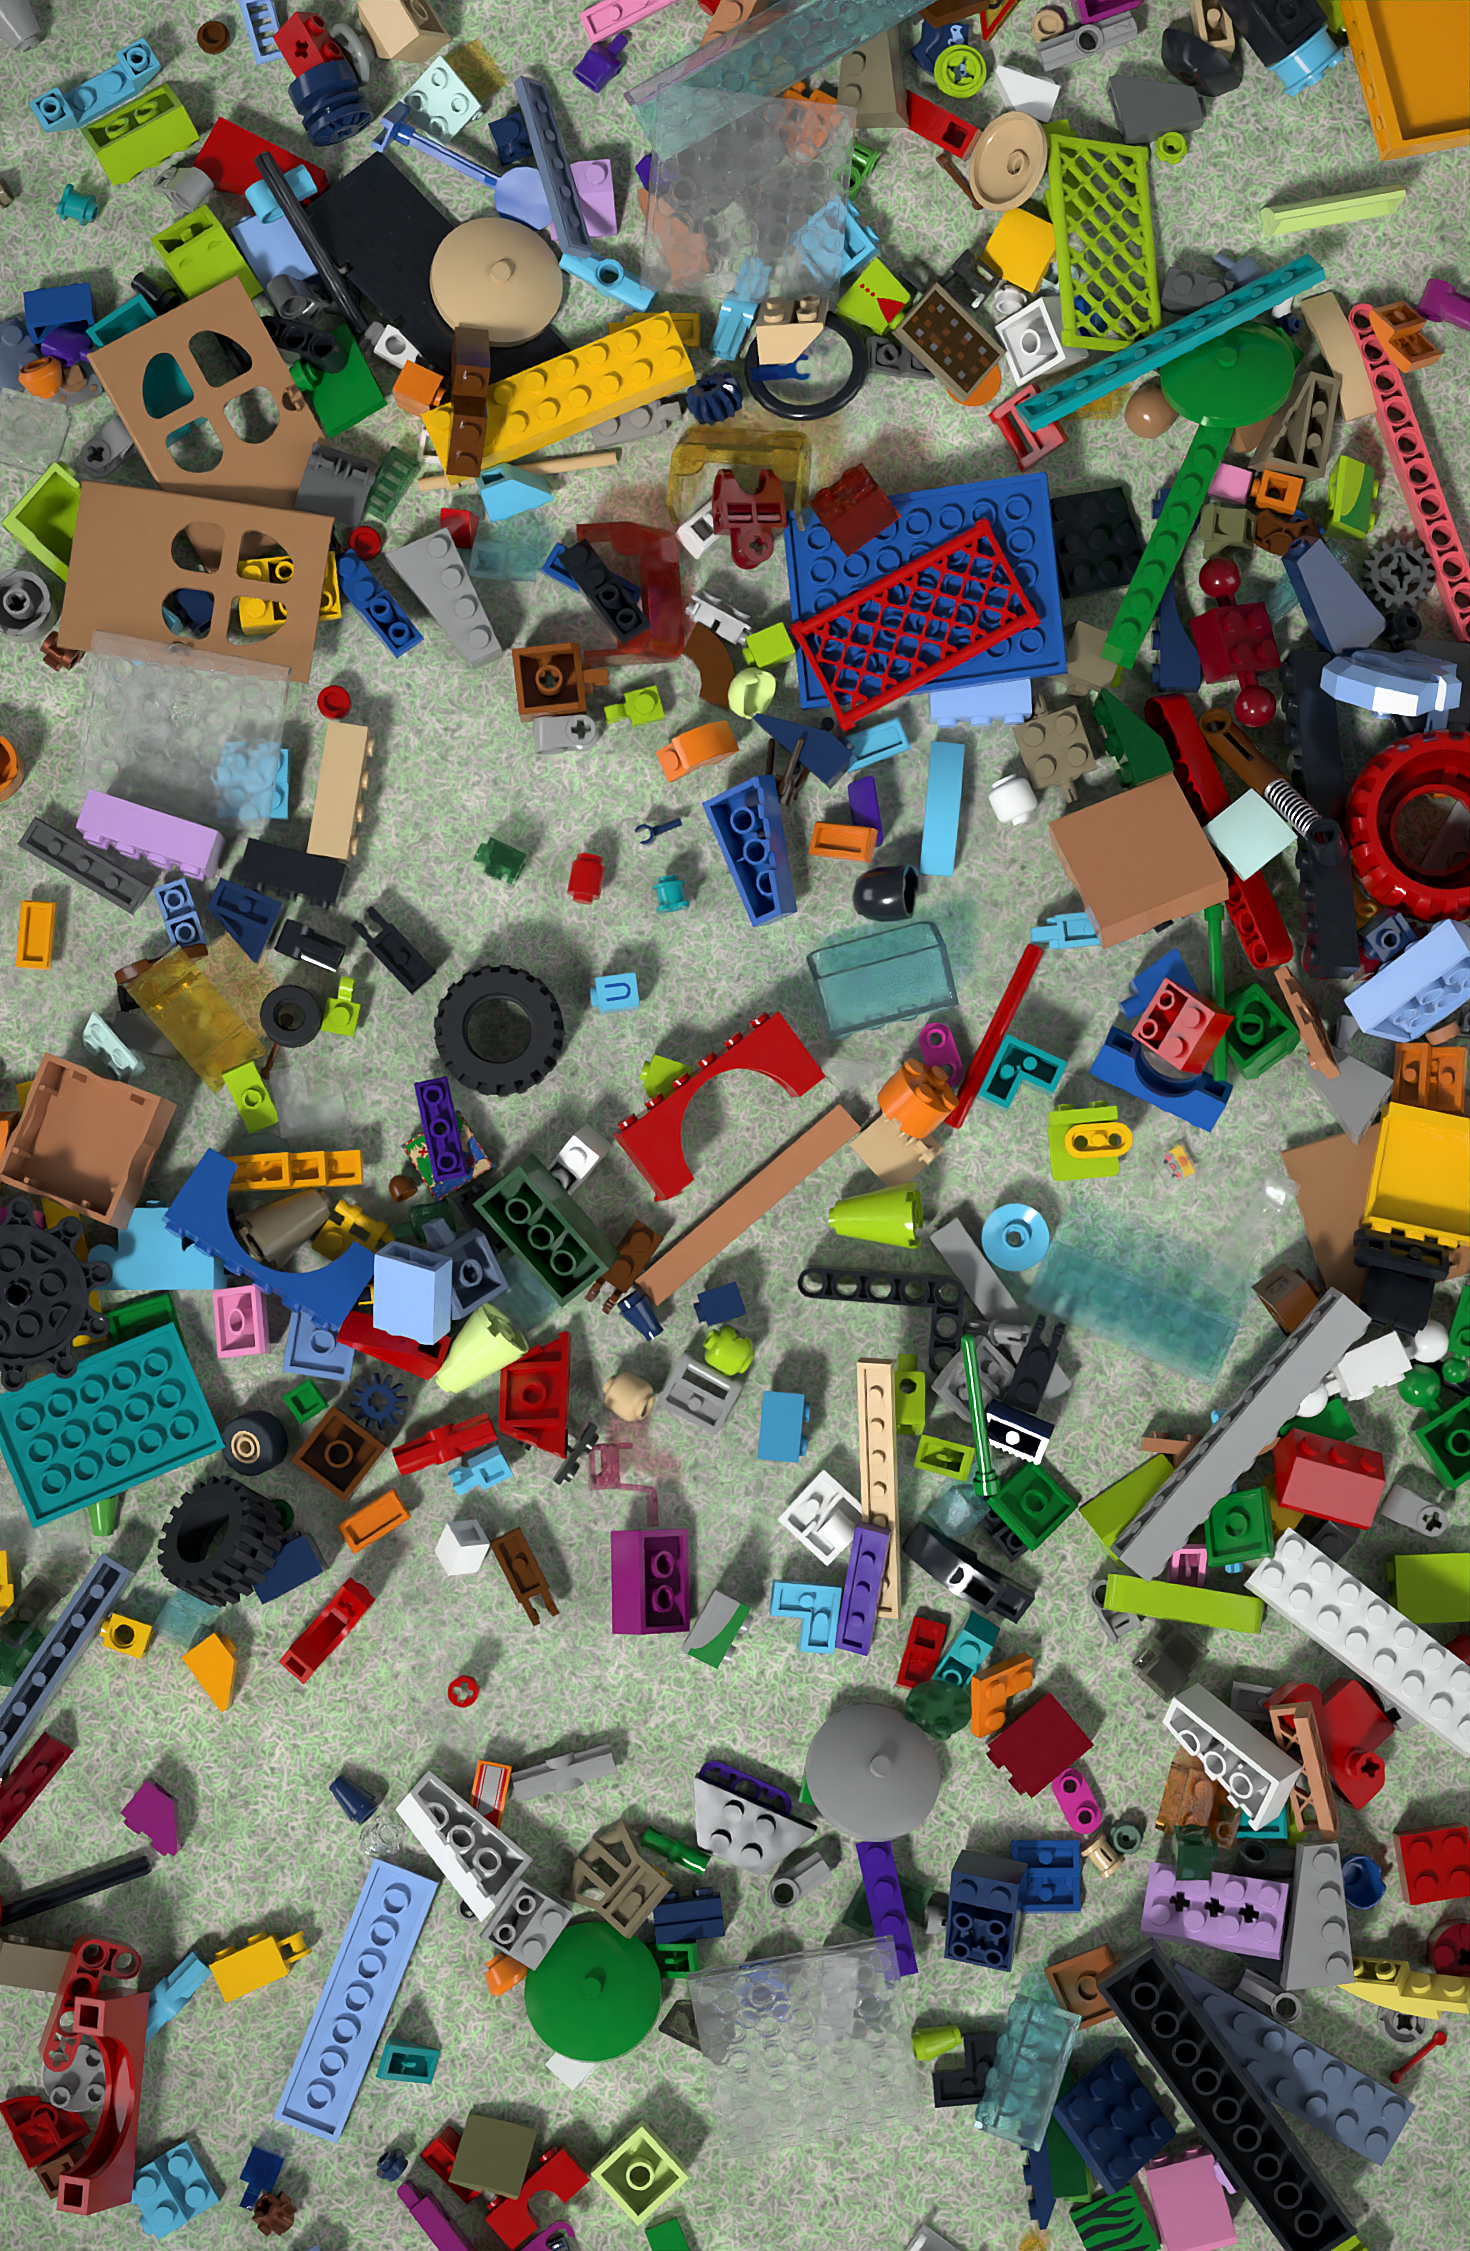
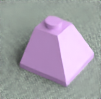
[550,159,617,242]

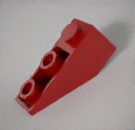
[905,89,982,162]
[336,1311,451,1381]

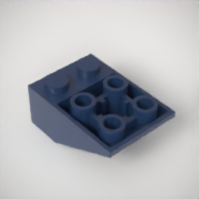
[944,1849,1028,1972]

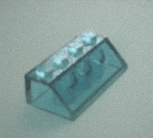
[974,1993,1082,2152]

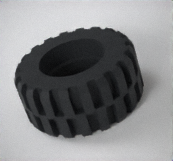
[433,964,565,1097]

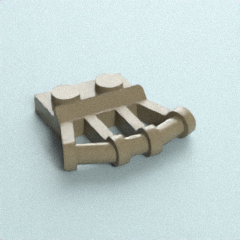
[560,1820,673,1939]

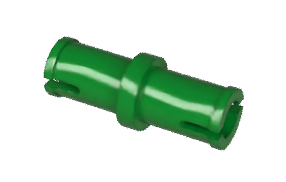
[640,1825,711,1876]

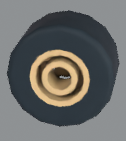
[221,1410,288,1476]

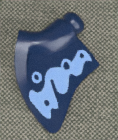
[910,19,973,85]

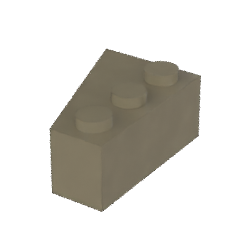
[1247,371,1340,484]

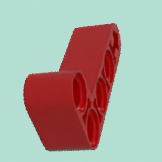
[38,1933,142,2072]

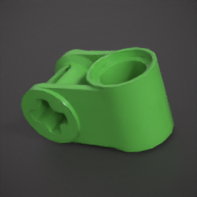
[830,136,882,202]

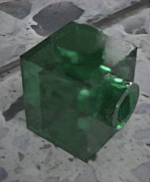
[1171,1824,1218,1881]

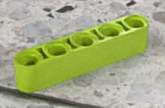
[1103,1574,1265,1634]

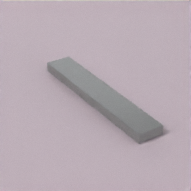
[929,1218,1073,1405]

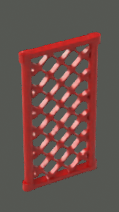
[790,517,1041,732]

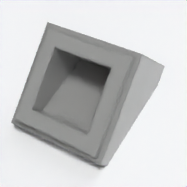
[1331,1015,1360,1050]

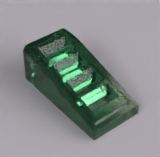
[363,445,422,524]

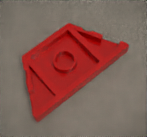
[498,1331,571,1459]

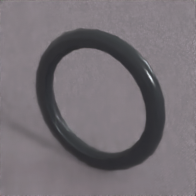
[744,311,869,421]

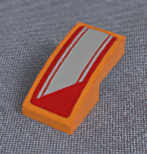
[470,1759,513,1831]

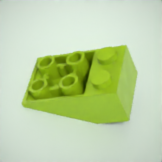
[150,204,265,301]

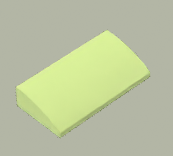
[1260,184,1406,237]

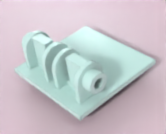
[399,55,484,147]
[82,1011,146,1084]

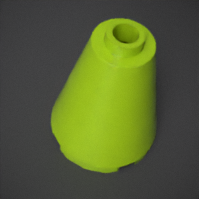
[829,1181,923,1249]

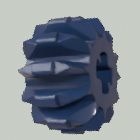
[686,371,744,426]
[350,1373,409,1431]

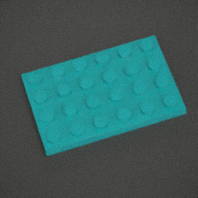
[0,1322,225,1529]

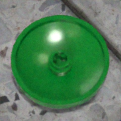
[1160,321,1295,428]
[524,1922,663,2063]

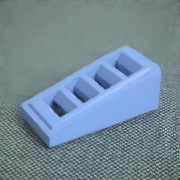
[238,0,284,65]

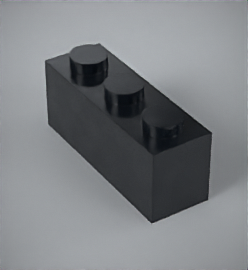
[238,838,349,911]

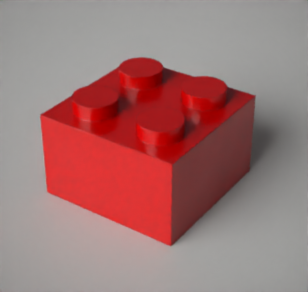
[1392,1822,1470,1905]

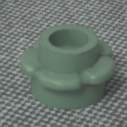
[1109,1821,1143,1855]

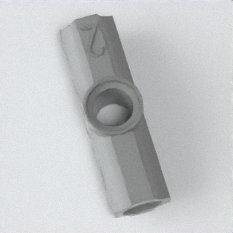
[1035,10,1139,73]
[511,1743,618,1802]

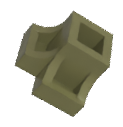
[1199,505,1257,561]

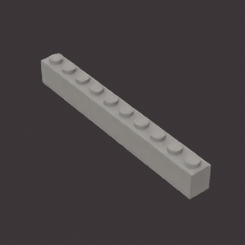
[1109,1286,1372,1583]

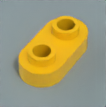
[1064,1122,1133,1159]

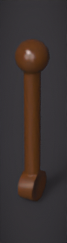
[936,154,984,211]
[259,1013,294,1080]

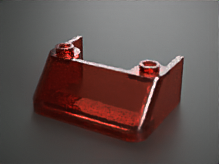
[576,521,685,668]

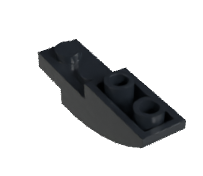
[558,538,652,645]
[901,1521,1035,1624]

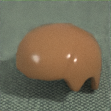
[1124,385,1177,439]

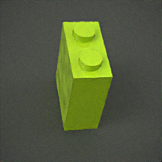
[1384,1552,1470,1624]

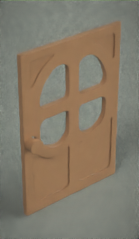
[86,275,331,574]
[57,479,335,684]
[1280,1094,1470,1306]

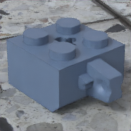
[422,1218,509,1320]

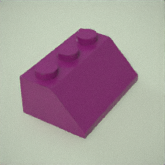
[611,1529,690,1635]

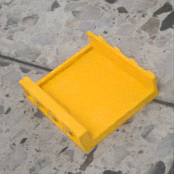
[1362,1102,1470,1249]

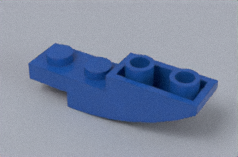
[336,548,424,659]

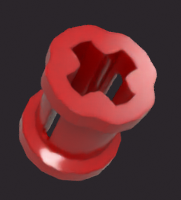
[447,1675,480,1708]
[1343,1749,1385,1783]

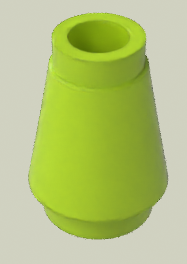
[909,2024,962,2062]

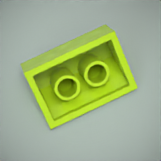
[80,82,200,187]
[1078,1453,1176,1568]

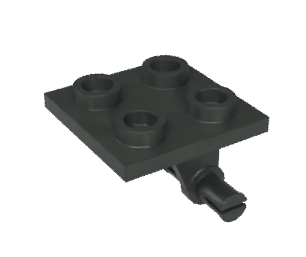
[517,1422,599,1485]

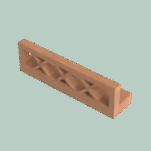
[1269,1701,1340,1842]

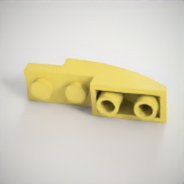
[1337,1955,1470,2020]

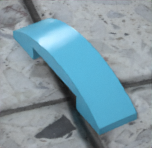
[919,741,965,877]

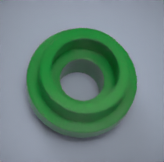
[289,359,318,392]

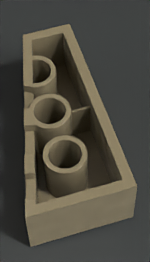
[835,0,910,129]

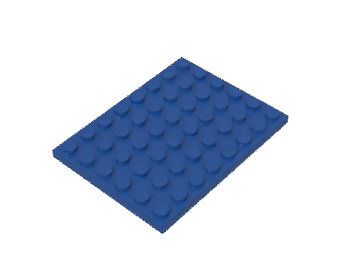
[783,472,1069,711]

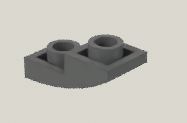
[866,336,935,380]
[112,1010,187,1061]

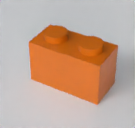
[392,360,450,418]

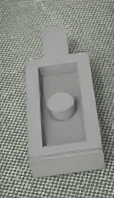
[590,400,682,450]

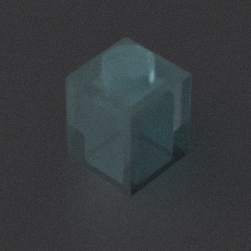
[928,1484,991,1538]

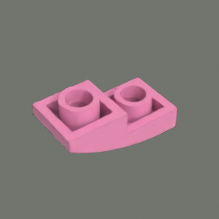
[1182,456,1253,506]

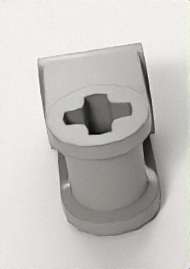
[153,167,214,213]
[80,415,139,479]
[533,715,599,755]
[1379,1483,1448,1537]
[1086,1577,1143,1645]

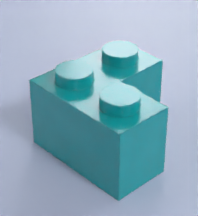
[975,1033,1068,1112]

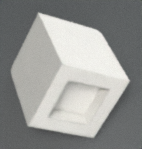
[435,1519,490,1576]

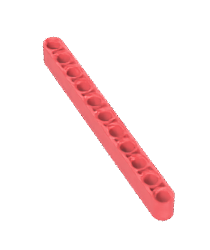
[1346,303,1470,643]

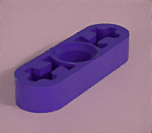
[699,1760,792,1813]

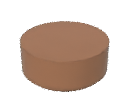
[1425,1020,1461,1046]

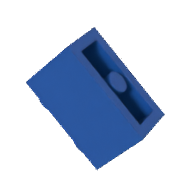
[23,282,97,344]

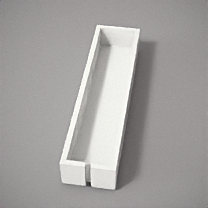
[1244,1527,1470,1758]

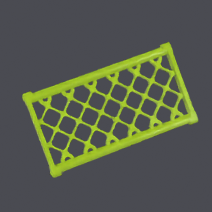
[1045,133,1163,352]

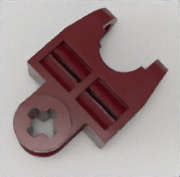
[711,468,787,570]

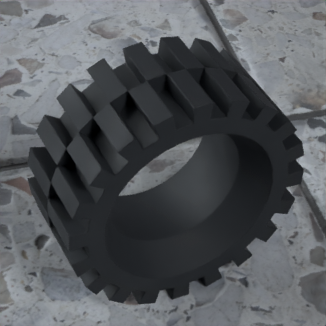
[157,1475,283,1607]

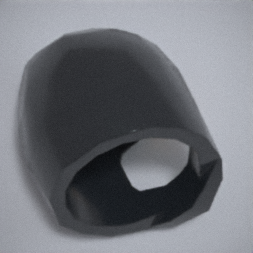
[852,864,919,922]

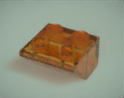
[1155,1762,1243,1850]

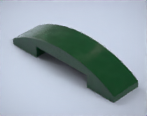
[1034,2054,1088,2199]

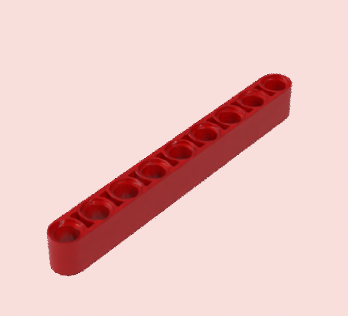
[1144,693,1293,969]

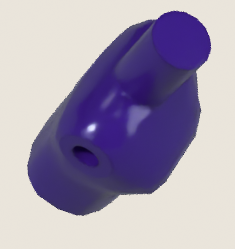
[572,34,628,93]
[41,327,95,368]

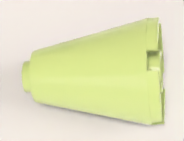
[435,1302,529,1394]

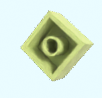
[591,2119,689,2226]

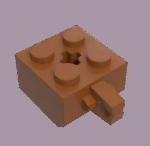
[512,642,610,723]

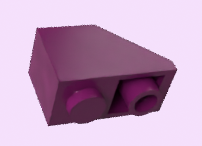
[120,1778,182,1857]

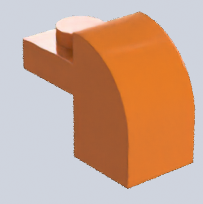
[655,720,740,783]

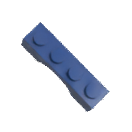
[1089,1026,1234,1133]

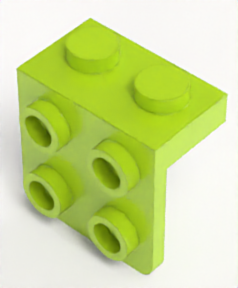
[1046,1100,1119,1182]

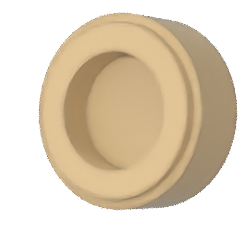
[1031,9,1064,43]

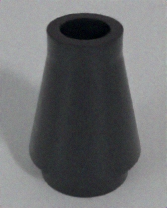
[131,272,181,316]

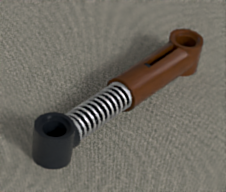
[1199,708,1347,866]

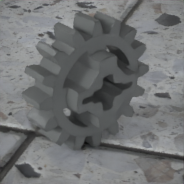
[1361,538,1435,611]

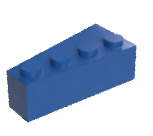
[702,774,797,927]

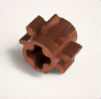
[41,631,83,672]
[252,2191,297,2236]

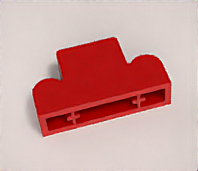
[1263,1677,1395,1811]

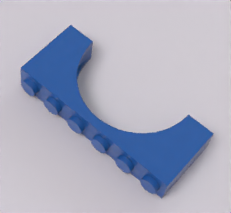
[161,1147,375,1332]

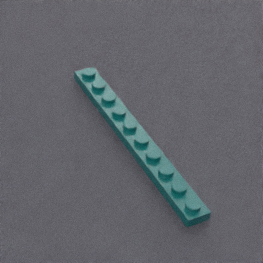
[1015,253,1326,433]

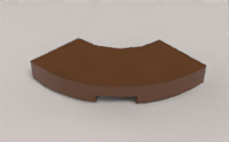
[1254,508,1330,557]
[683,623,735,712]
[114,943,209,985]

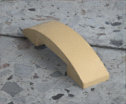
[1299,292,1377,423]

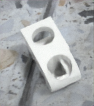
[373,324,436,372]

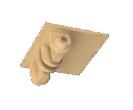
[849,1113,944,1187]

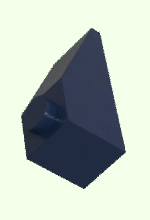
[753,713,857,790]

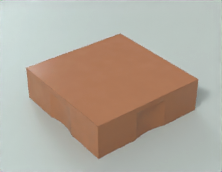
[1048,773,1229,949]
[0,1052,177,1231]

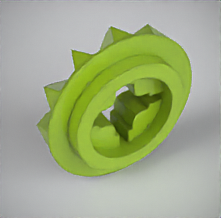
[933,44,987,99]

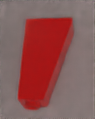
[192,116,329,208]

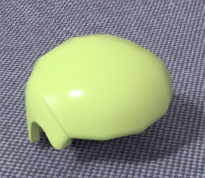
[728,667,776,719]

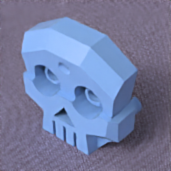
[1320,649,1462,732]

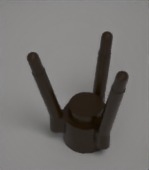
[765,737,810,807]

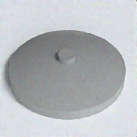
[805,1704,940,1842]

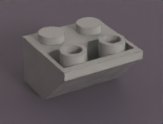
[479,1878,574,1971]

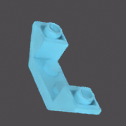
[29,37,161,133]

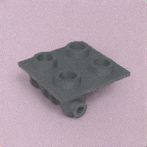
[294,442,377,528]

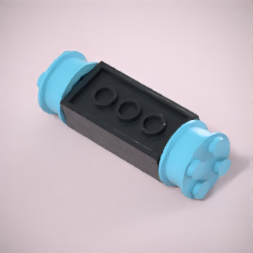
[1218,0,1346,97]

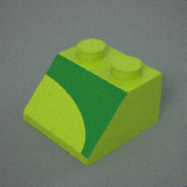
[1323,455,1379,541]

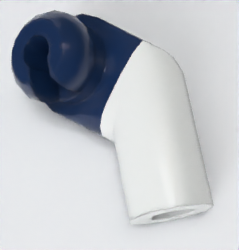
[1271,296,1303,336]

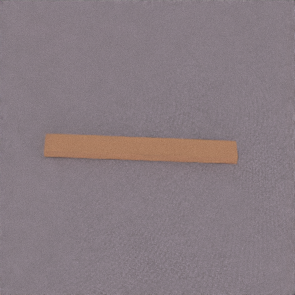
[635,1103,862,1307]

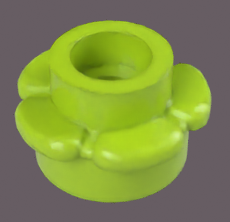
[1156,132,1188,164]

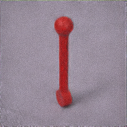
[1389,2031,1447,2084]

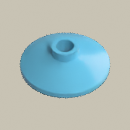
[981,1203,1049,1271]

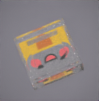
[1151,1142,1198,1189]

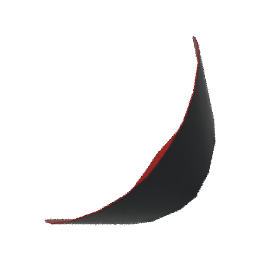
[1161,28,1240,97]

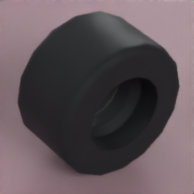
[259,985,323,1048]

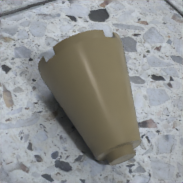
[234,1188,332,1271]

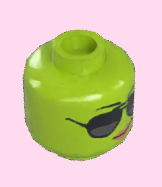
[703,1325,755,1376]

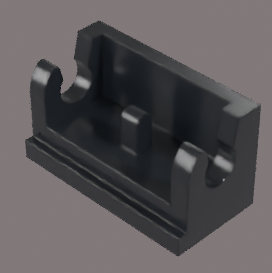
[453,1183,508,1256]

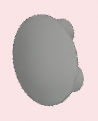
[43,2042,105,2112]

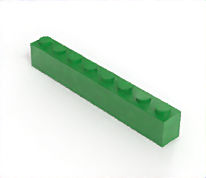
[1100,424,1235,670]

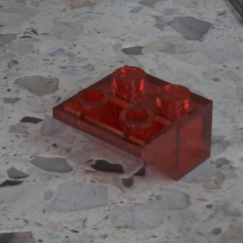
[808,462,902,558]

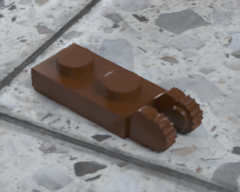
[584,1219,664,1315]
[490,1526,560,1626]

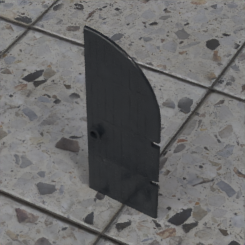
[304,151,572,386]

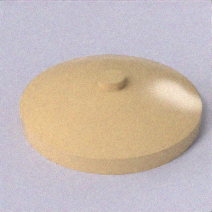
[430,217,563,347]

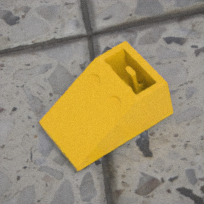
[237,551,342,636]

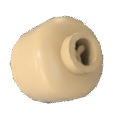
[603,1371,655,1422]

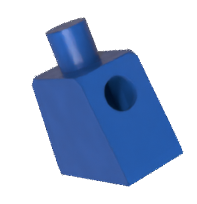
[1119,948,1200,1021]

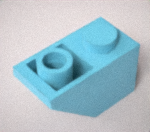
[474,462,554,523]

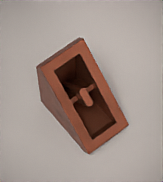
[34,2142,86,2200]

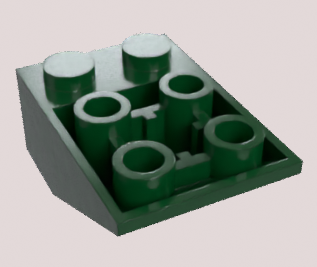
[1091,688,1175,790]

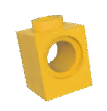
[100,1612,156,1659]

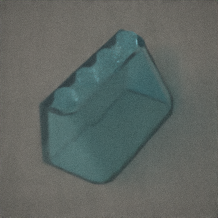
[806,921,959,1040]

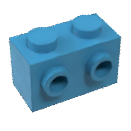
[757,1391,811,1463]

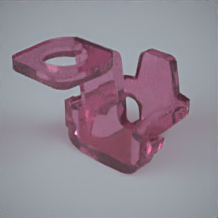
[588,1442,659,1527]

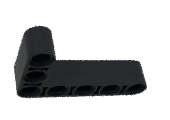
[797,1265,965,1376]

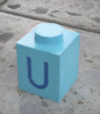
[590,972,640,1015]

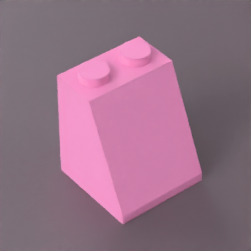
[1143,2145,1238,2251]

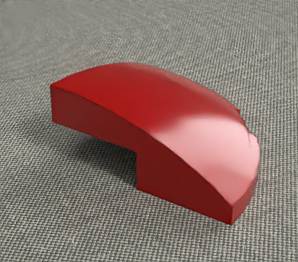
[0,2096,91,2171]

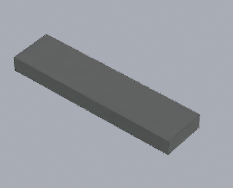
[17,816,151,915]

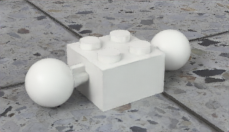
[1296,1319,1449,1418]

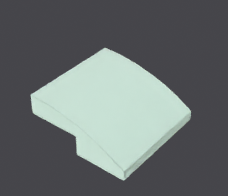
[1202,788,1298,882]

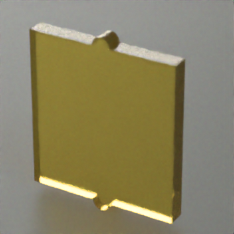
[445,39,506,102]

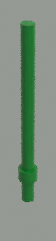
[1204,902,1227,1082]

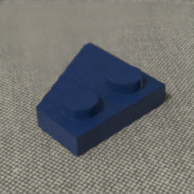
[207,877,284,964]

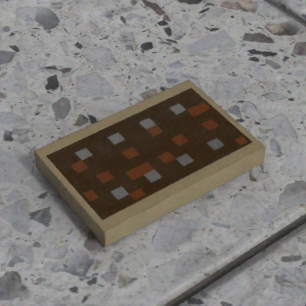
[891,282,1006,402]

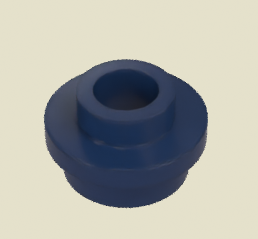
[376,2148,408,2182]

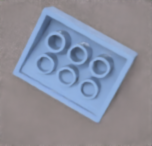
[1344,919,1470,1043]

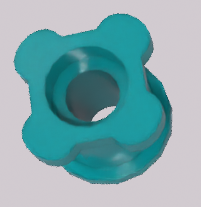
[56,183,99,226]
[652,875,690,914]

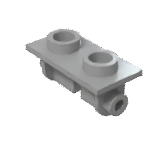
[685,590,757,645]

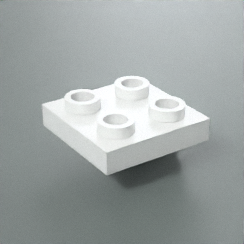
[777,1469,862,1566]

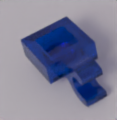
[751,354,811,382]
[239,2144,286,2211]

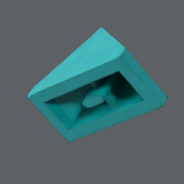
[376,2036,440,2084]

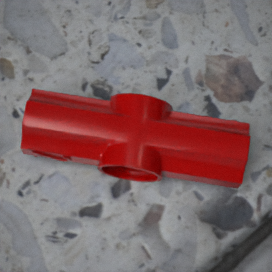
[392,1412,498,1476]

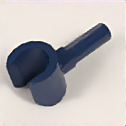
[635,818,682,846]

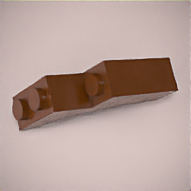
[446,327,491,478]

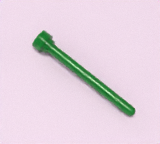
[961,1334,1001,1496]

